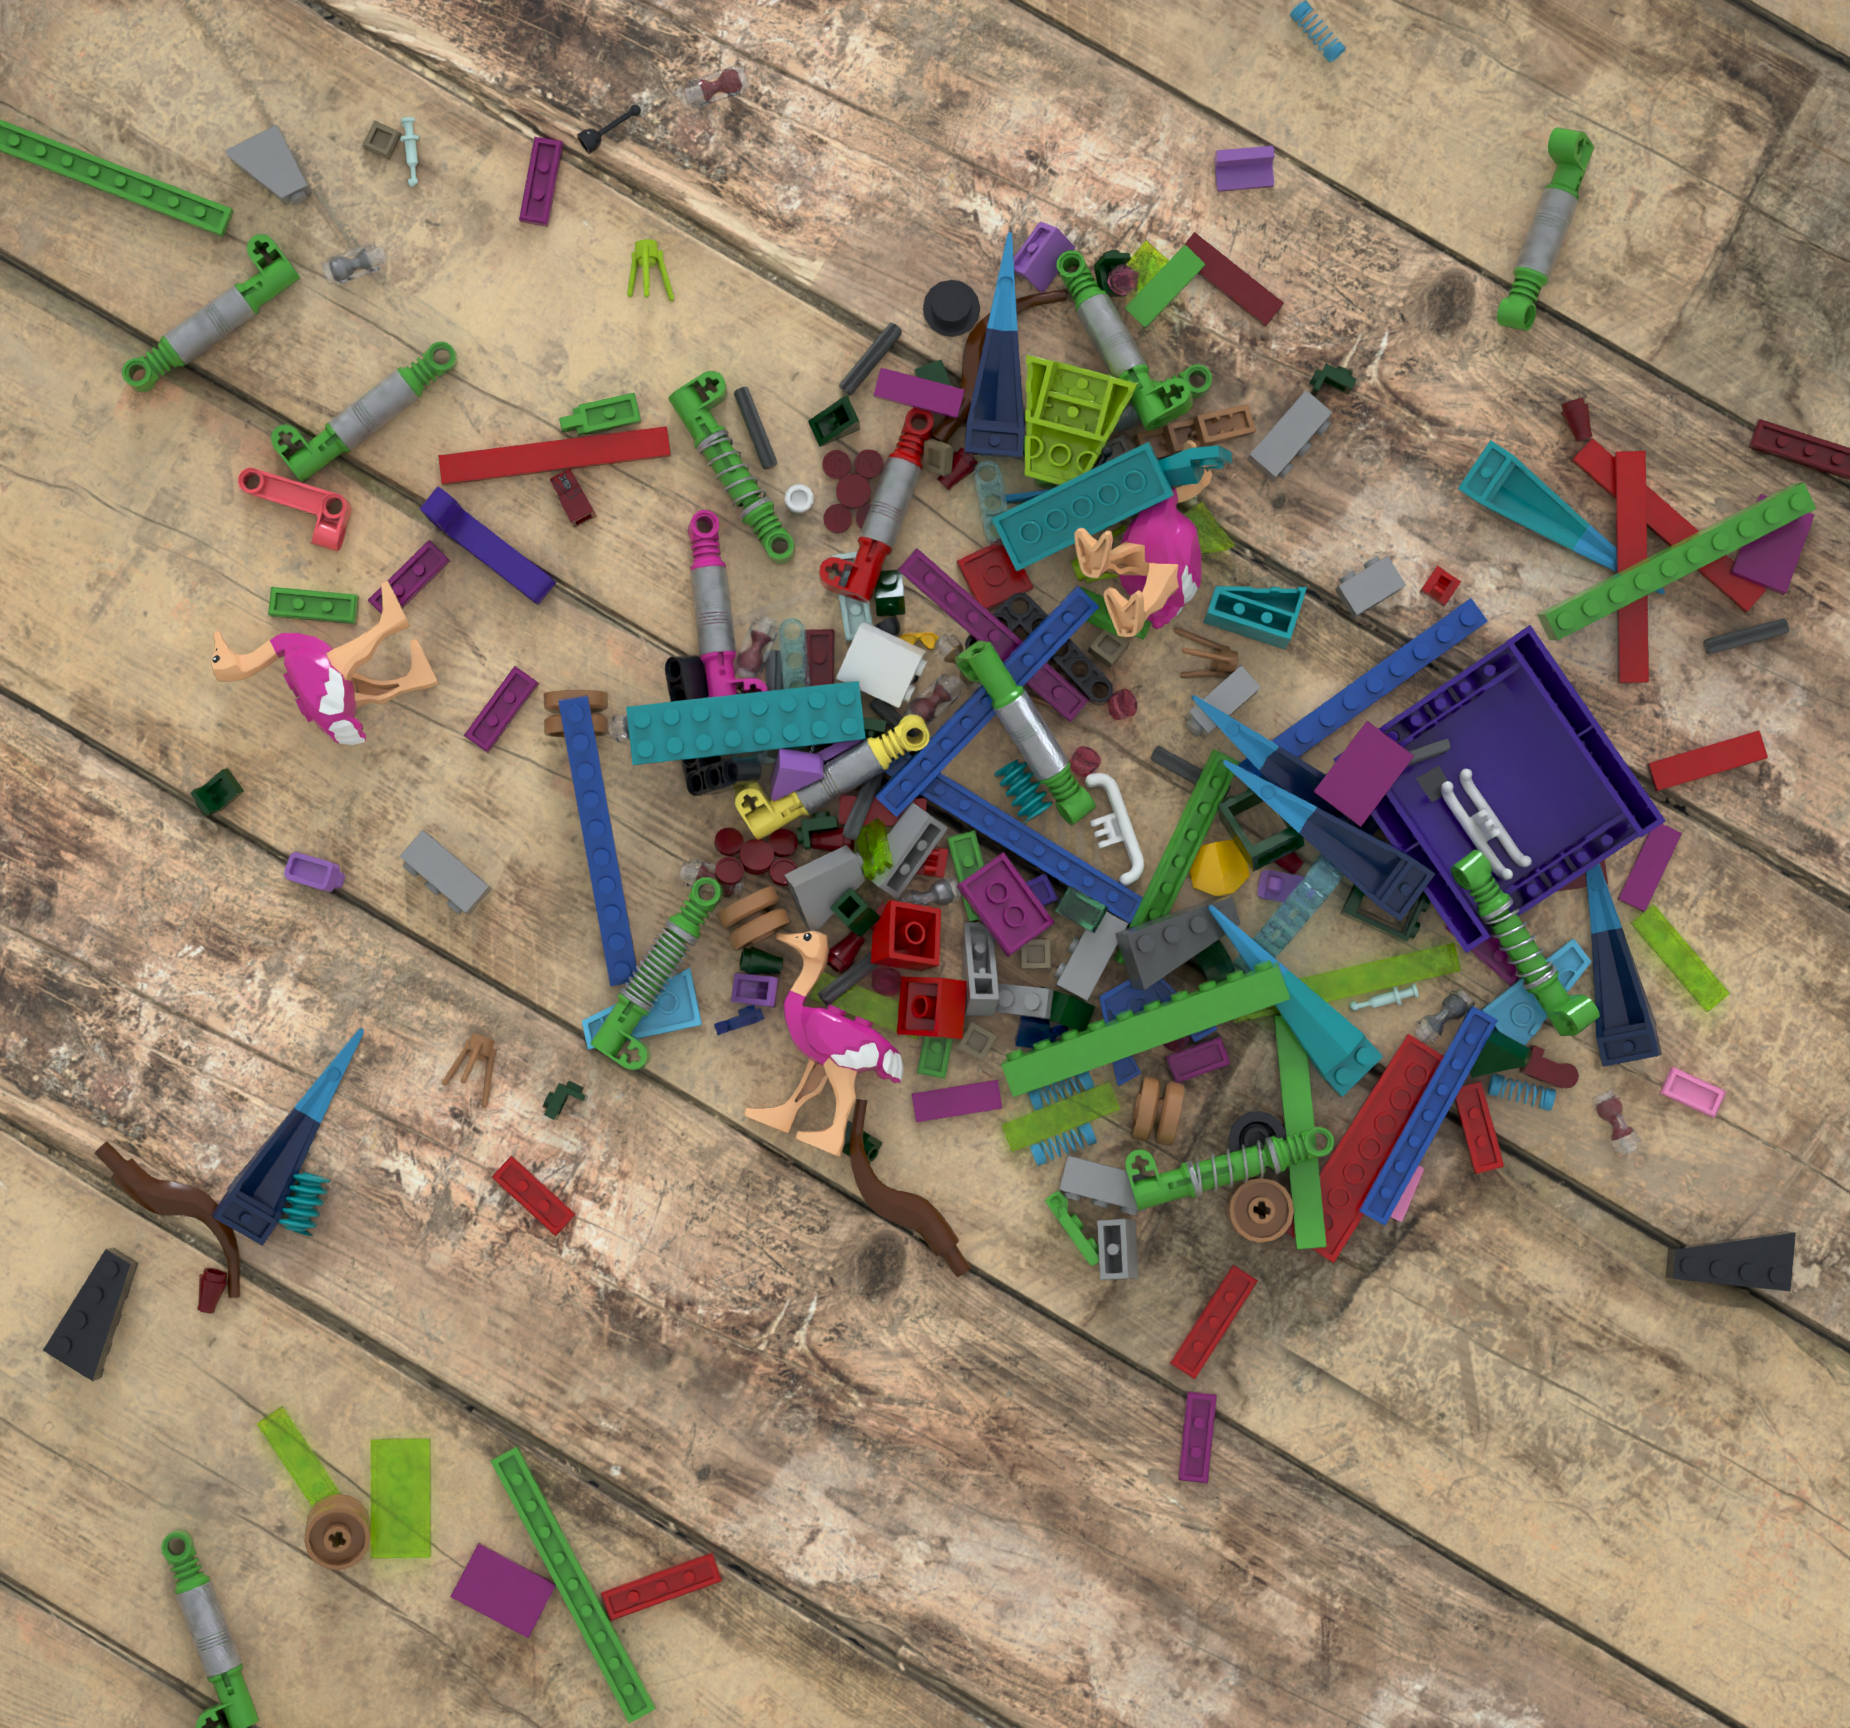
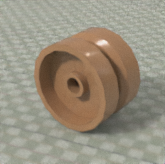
[544,690,609,738]
[716,885,792,951]
[1131,1076,1184,1146]
[1226,1177,1294,1243]
[304,1494,371,1570]

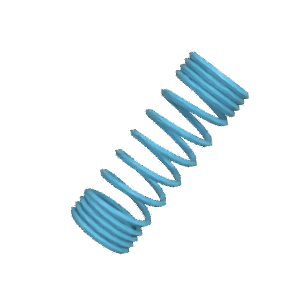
[1289,0,1346,62]
[1028,1071,1094,1111]
[1488,1073,1556,1111]
[1030,1122,1097,1166]

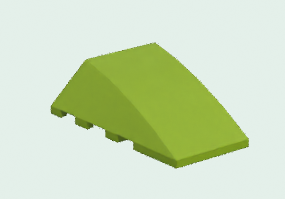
[1025,354,1138,485]

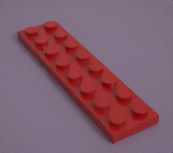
[1285,1034,1443,1263]

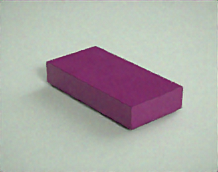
[1165,1036,1231,1083]

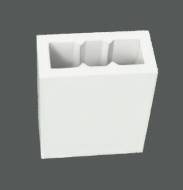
[836,622,927,708]

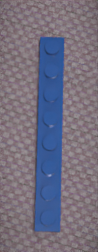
[1358,1006,1498,1226]

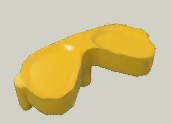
[900,632,939,650]

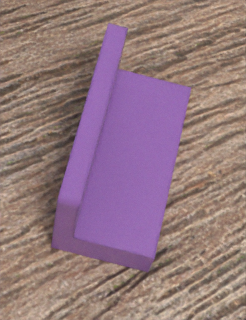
[1214,146,1275,192]
[1013,221,1075,293]

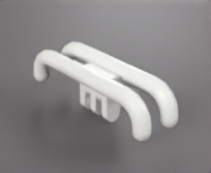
[1441,769,1532,880]
[1085,773,1144,886]

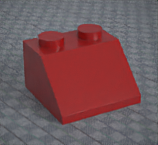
[871,900,941,972]
[897,976,967,1039]

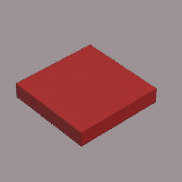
[957,540,1034,611]

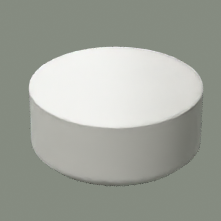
[785,484,814,514]

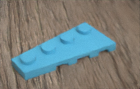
[1481,939,1592,1045]
[582,968,703,1050]

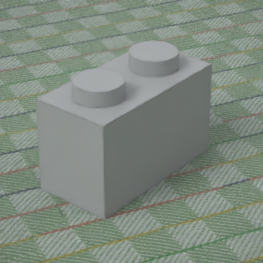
[1335,556,1406,619]
[1097,1219,1139,1280]

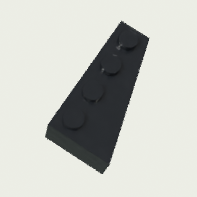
[1665,1231,1796,1291]
[43,1248,138,1381]

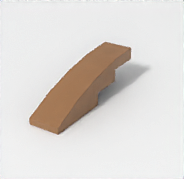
[1133,404,1256,460]

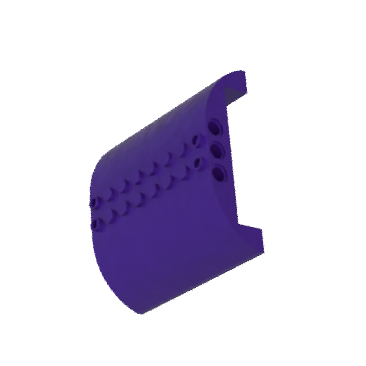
[1333,625,1666,953]

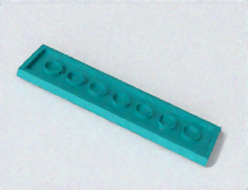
[626,681,866,766]

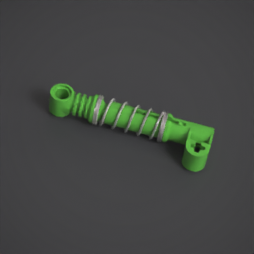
[668,371,795,564]
[1450,850,1600,1036]
[1125,1127,1334,1211]

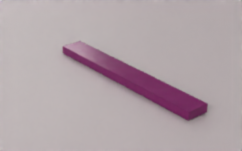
[898,548,1089,722]

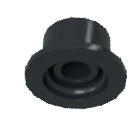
[923,280,980,337]
[1228,1111,1286,1169]

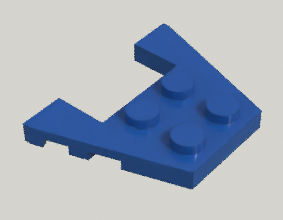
[1099,979,1218,1086]

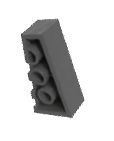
[1115,896,1240,990]

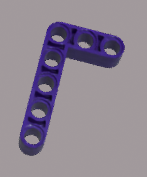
[419,486,556,605]

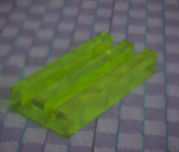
[857,818,893,881]

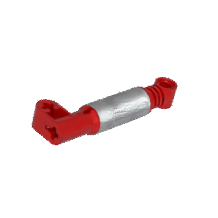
[819,408,934,603]

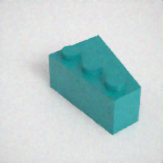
[1203,586,1307,650]

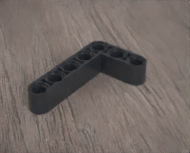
[965,592,1113,706]
[665,655,761,796]

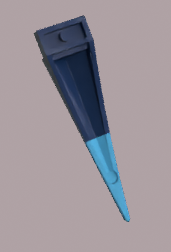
[964,232,1025,459]
[1191,695,1379,836]
[1223,760,1435,922]
[1586,864,1662,1067]
[212,1028,364,1246]

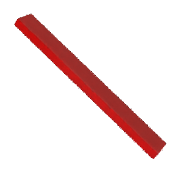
[438,426,671,485]
[1572,438,1766,613]
[1615,451,1649,683]

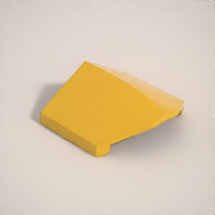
[1189,839,1250,897]

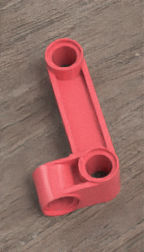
[238,467,352,552]

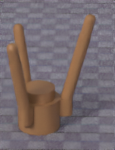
[1173,628,1238,678]
[442,1033,497,1108]

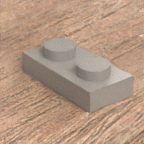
[995,983,1054,1019]

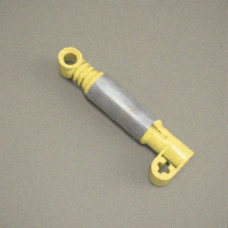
[734,715,930,840]

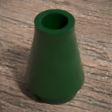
[739,946,783,974]

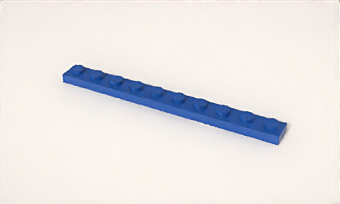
[875,586,1099,817]
[1239,598,1488,780]
[558,695,638,986]
[884,751,1143,925]

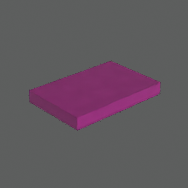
[1730,494,1814,595]
[1314,721,1415,827]
[956,852,1055,957]
[450,1543,556,1638]

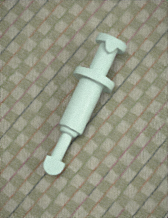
[400,117,420,187]
[1349,984,1419,1011]

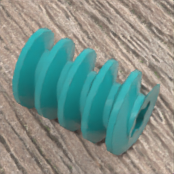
[994,759,1053,824]
[278,1172,331,1236]

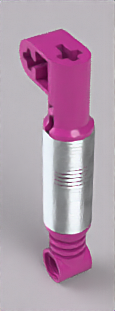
[687,510,768,698]

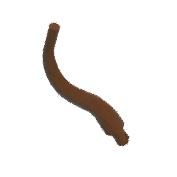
[931,289,1067,443]
[850,1099,971,1277]
[94,1142,240,1298]

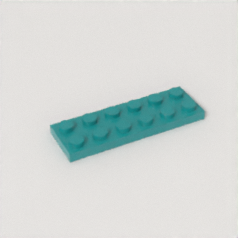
[992,442,1174,571]

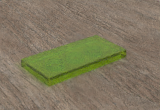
[371,1438,431,1558]

